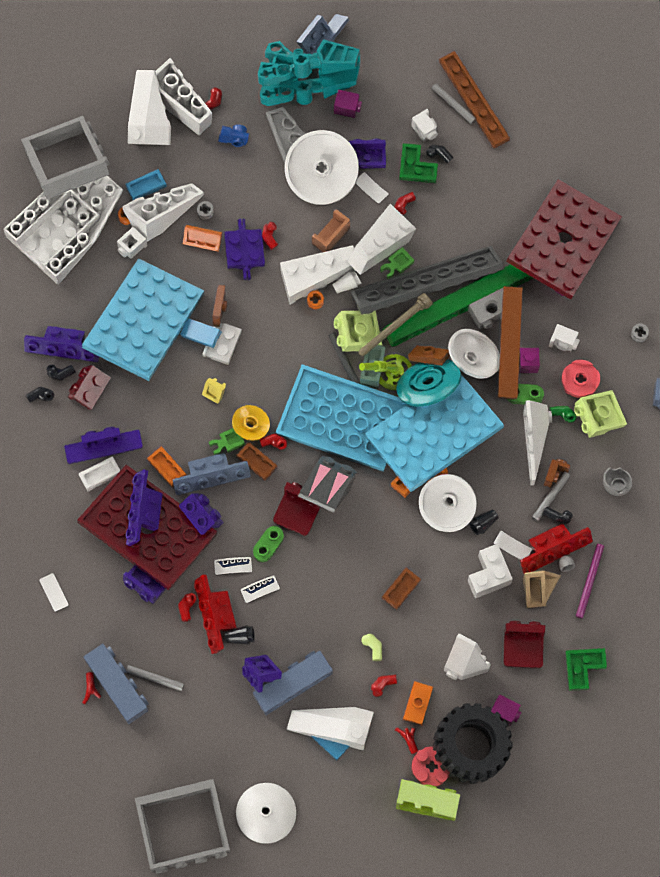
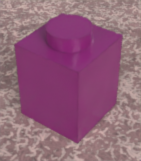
[334,89,362,118]
[519,348,540,373]
[491,694,522,726]

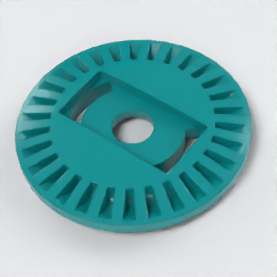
[396,359,461,407]

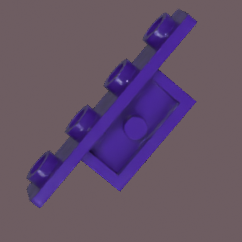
[24,326,99,362]
[64,427,143,464]
[126,469,163,546]

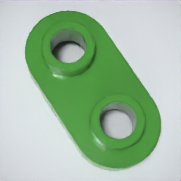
[507,384,544,405]
[253,526,284,562]

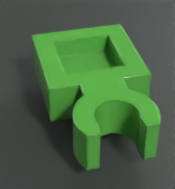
[380,247,415,279]
[209,428,245,455]

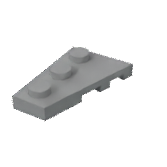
[266,107,306,163]

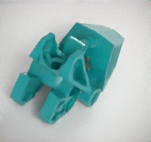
[258,40,360,106]

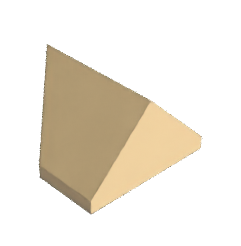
[523,571,561,608]

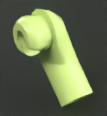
[362,634,382,661]

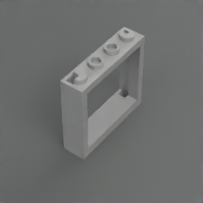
[21,116,110,199]
[135,779,230,874]

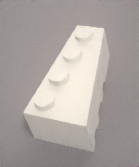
[155,58,212,135]
[347,204,416,275]
[280,245,356,304]

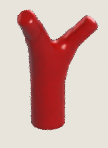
[82,672,102,704]
[395,728,418,754]

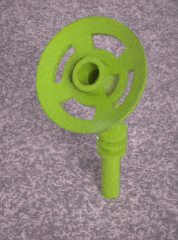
[359,354,412,391]

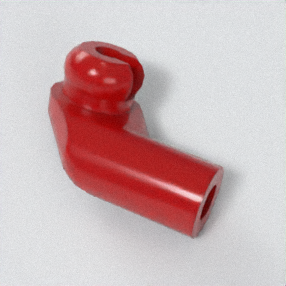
[205,87,222,110]
[394,192,416,215]
[262,222,278,250]
[259,433,287,450]
[178,593,197,622]
[371,674,397,697]

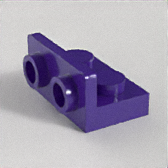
[242,655,282,693]

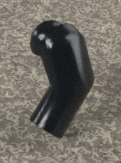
[46,364,76,380]
[26,387,54,403]

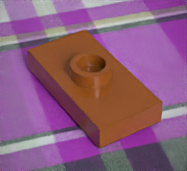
[212,285,227,327]
[408,345,450,365]
[236,442,278,481]
[382,568,421,610]

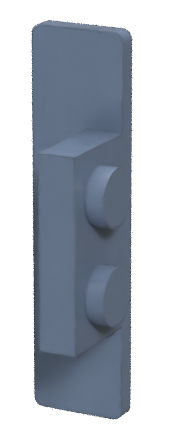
[296,14,349,54]
[173,453,251,495]

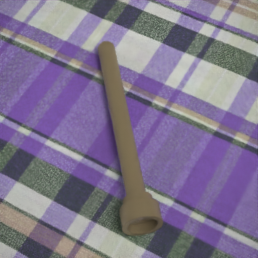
[359,293,432,356]

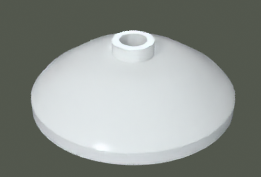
[448,329,500,379]
[419,474,477,532]
[236,783,296,844]

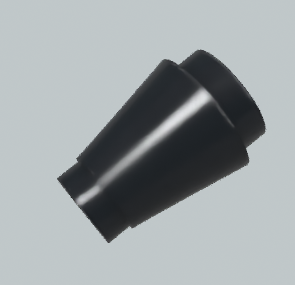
[469,509,499,535]
[225,625,255,645]

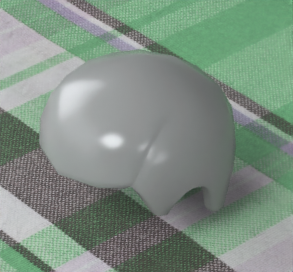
[603,467,632,496]

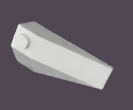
[128,70,171,145]
[122,183,204,242]
[523,400,552,486]
[444,634,491,680]
[287,707,374,751]

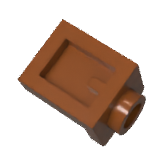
[544,459,570,488]

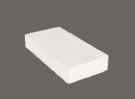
[79,456,120,492]

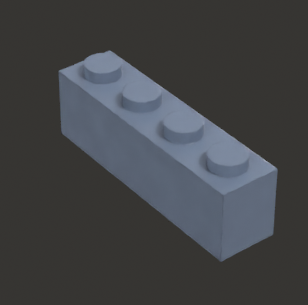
[83,644,149,724]
[253,651,333,716]

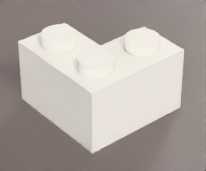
[468,544,513,598]

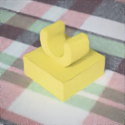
[202,378,226,404]

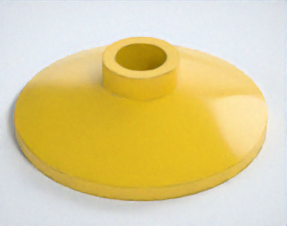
[232,405,270,441]

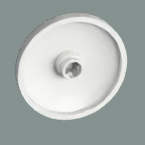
[285,130,359,205]

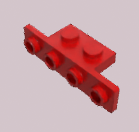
[520,523,593,574]
[194,574,237,654]

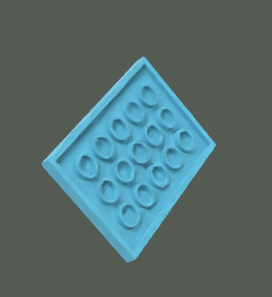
[82,258,204,381]
[276,364,407,472]
[365,374,504,492]

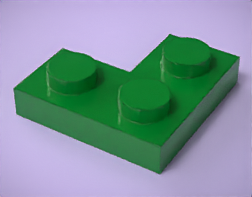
[399,143,438,183]
[565,648,607,691]

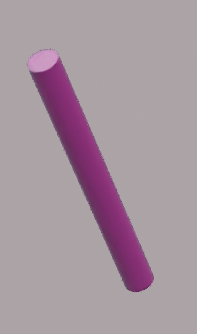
[576,544,604,619]

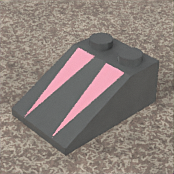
[298,456,357,512]

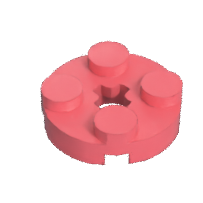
[561,360,600,398]
[412,747,450,787]

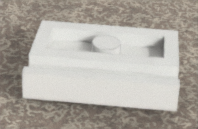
[202,323,242,365]

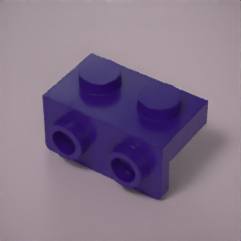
[349,138,386,169]
[179,493,224,535]
[123,565,166,604]

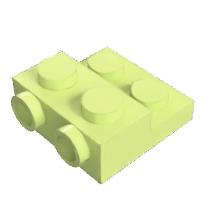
[334,310,382,352]
[574,390,627,438]

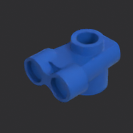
[218,124,249,147]

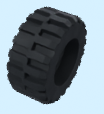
[433,703,513,784]

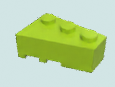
[396,779,460,821]

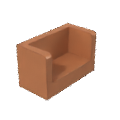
[312,209,350,252]

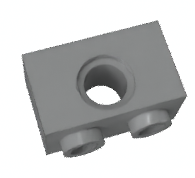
[468,288,503,330]

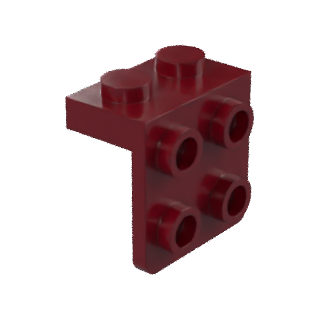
[273,482,321,536]
[503,621,546,668]

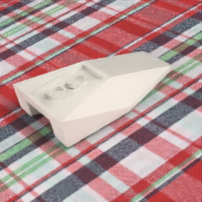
[4,176,123,285]

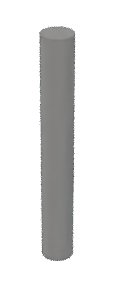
[432,83,476,124]
[532,472,570,522]
[126,665,184,691]

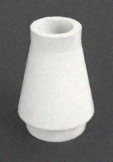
[332,270,362,294]

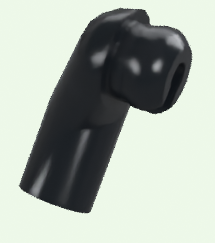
[426,145,454,163]
[543,507,573,524]

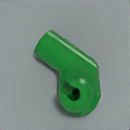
[549,406,577,423]

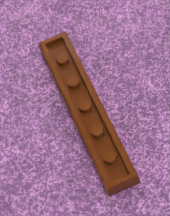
[439,51,510,148]
[498,286,523,400]

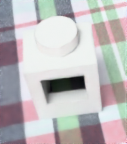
[411,109,438,143]
[117,227,147,259]
[549,324,580,352]

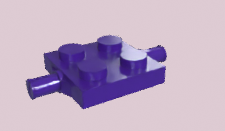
[224,219,265,280]

